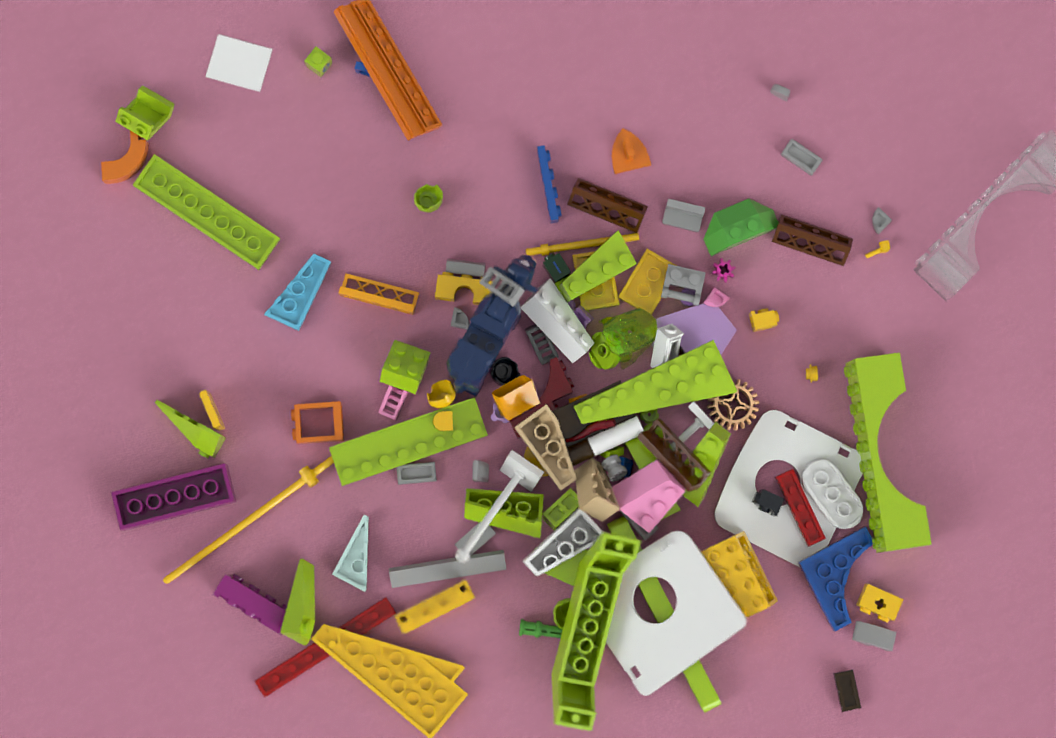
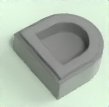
[770,84,790,102]

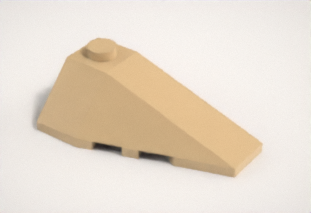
[515,405,576,491]

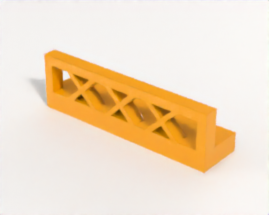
[339,273,419,315]

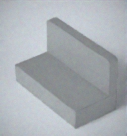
[662,199,706,232]

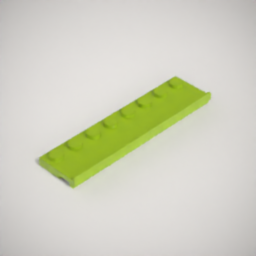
[329,397,488,486]

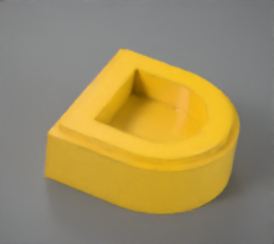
[433,411,453,431]

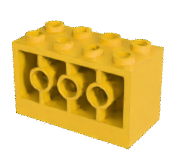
[701,531,778,618]

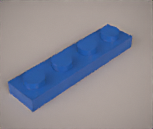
[537,145,561,224]

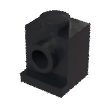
[752,489,784,517]

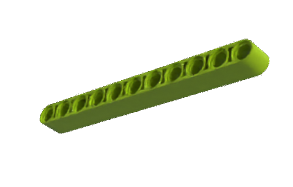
[607,515,721,713]

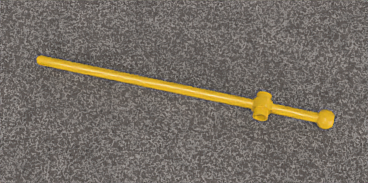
[163,441,346,584]

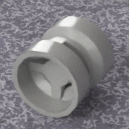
[601,455,627,482]

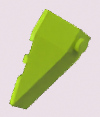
[155,399,226,459]
[280,559,315,646]

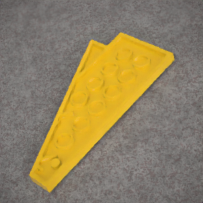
[311,624,468,738]

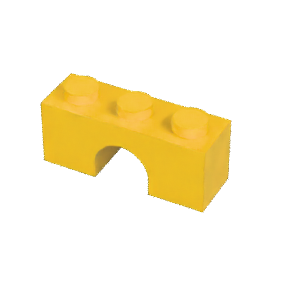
[435,272,493,305]

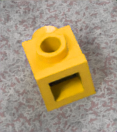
[749,308,779,332]

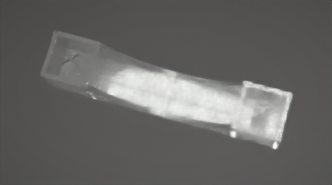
[913,129,1056,301]

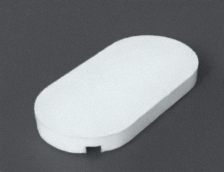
[802,459,863,529]

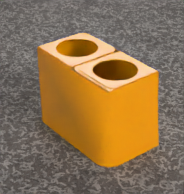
[492,375,540,420]

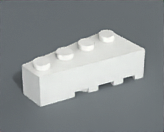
[520,278,594,363]

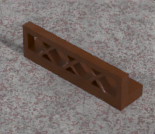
[567,178,648,233]
[772,214,853,266]
[637,418,711,492]

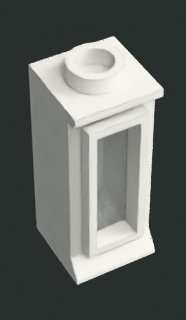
[650,324,684,368]

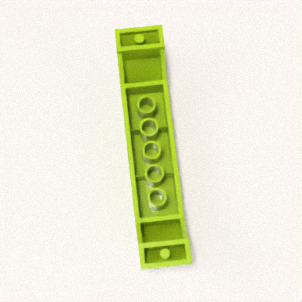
[551,532,641,731]

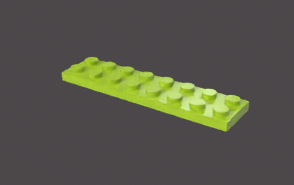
[133,154,280,270]

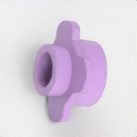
[491,403,509,423]

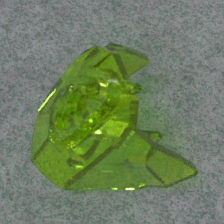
[597,308,657,370]

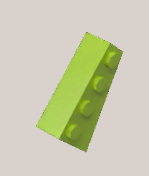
[558,230,637,303]
[682,422,731,507]
[464,488,544,538]

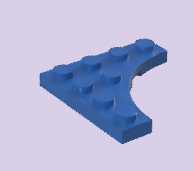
[798,527,874,631]

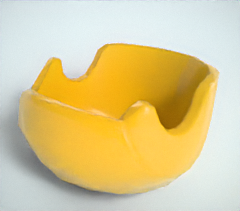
[427,380,456,409]

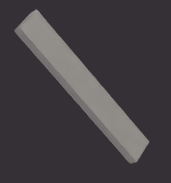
[389,550,507,588]

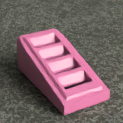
[378,385,408,421]

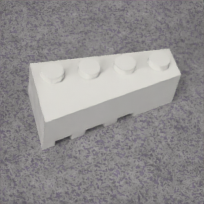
[522,508,603,576]

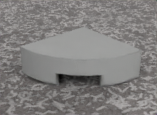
[872,207,892,234]
[450,307,470,330]

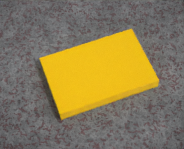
[618,248,677,317]
[572,251,620,311]

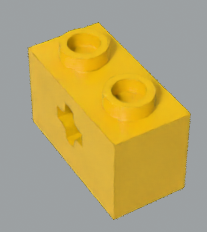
[856,584,903,623]

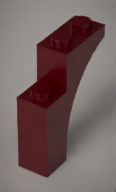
[510,357,574,439]

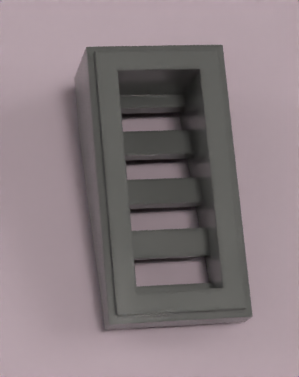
[525,324,559,365]

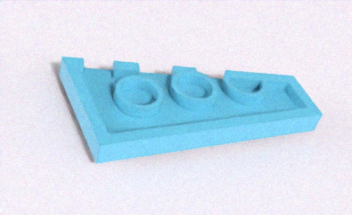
[264,254,332,331]

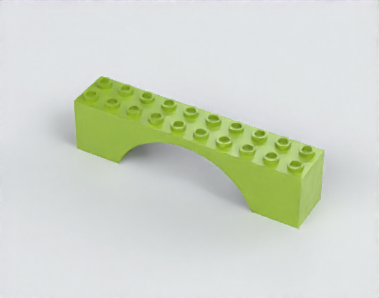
[844,353,932,553]

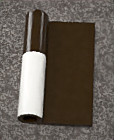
[552,380,644,466]

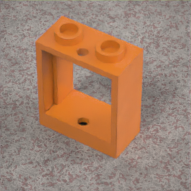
[291,401,344,444]

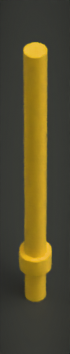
[525,233,639,256]

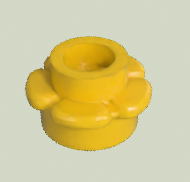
[806,364,818,383]

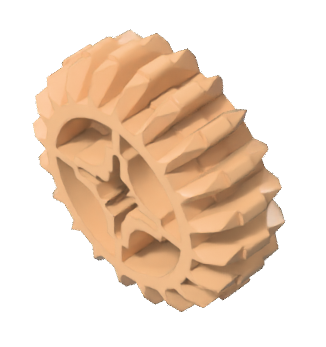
[707,379,759,431]

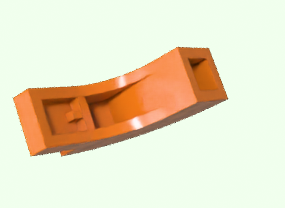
[101,131,149,184]

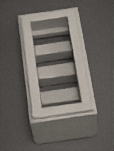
[479,267,524,306]
[472,460,489,482]

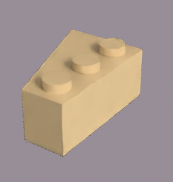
[574,458,620,522]

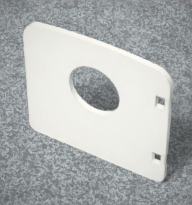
[714,410,863,567]
[606,531,747,696]

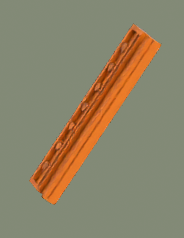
[334,0,442,141]

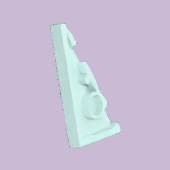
[332,515,369,592]

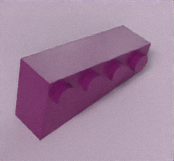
[212,574,287,635]

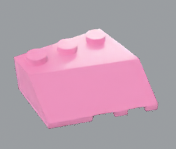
[612,459,686,533]

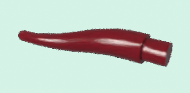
[565,419,616,443]

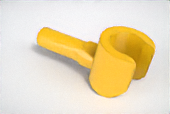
[865,240,890,258]

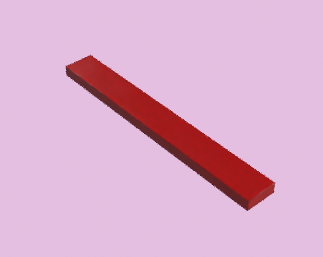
[255,597,396,698]

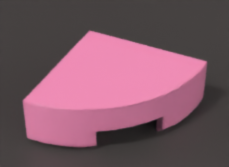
[704,287,730,307]

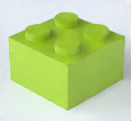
[379,340,431,394]

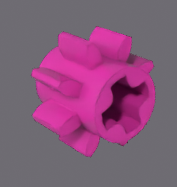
[711,258,736,283]

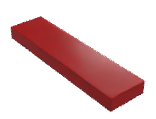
[775,469,826,547]

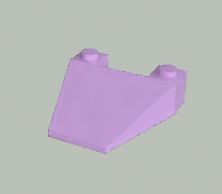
[642,303,737,355]

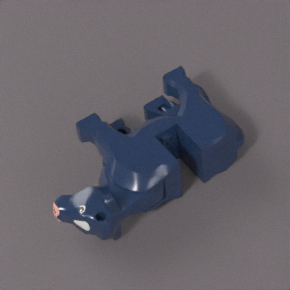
[446,254,538,397]

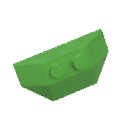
[703,199,778,256]

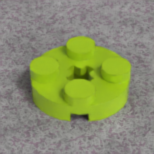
[589,331,624,370]

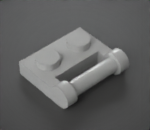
[661,264,706,306]

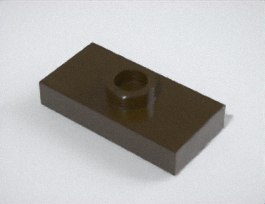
[833,670,861,712]

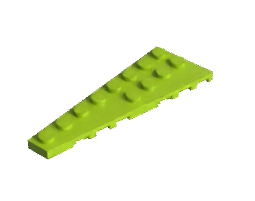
[573,340,738,424]

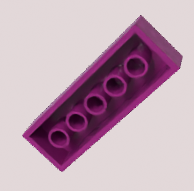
[111,463,237,531]

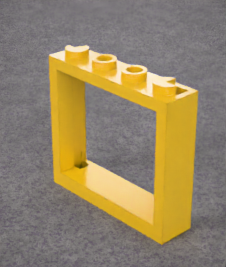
[395,580,475,634]

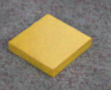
[199,390,225,431]

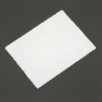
[206,34,272,92]

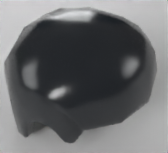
[490,357,520,386]

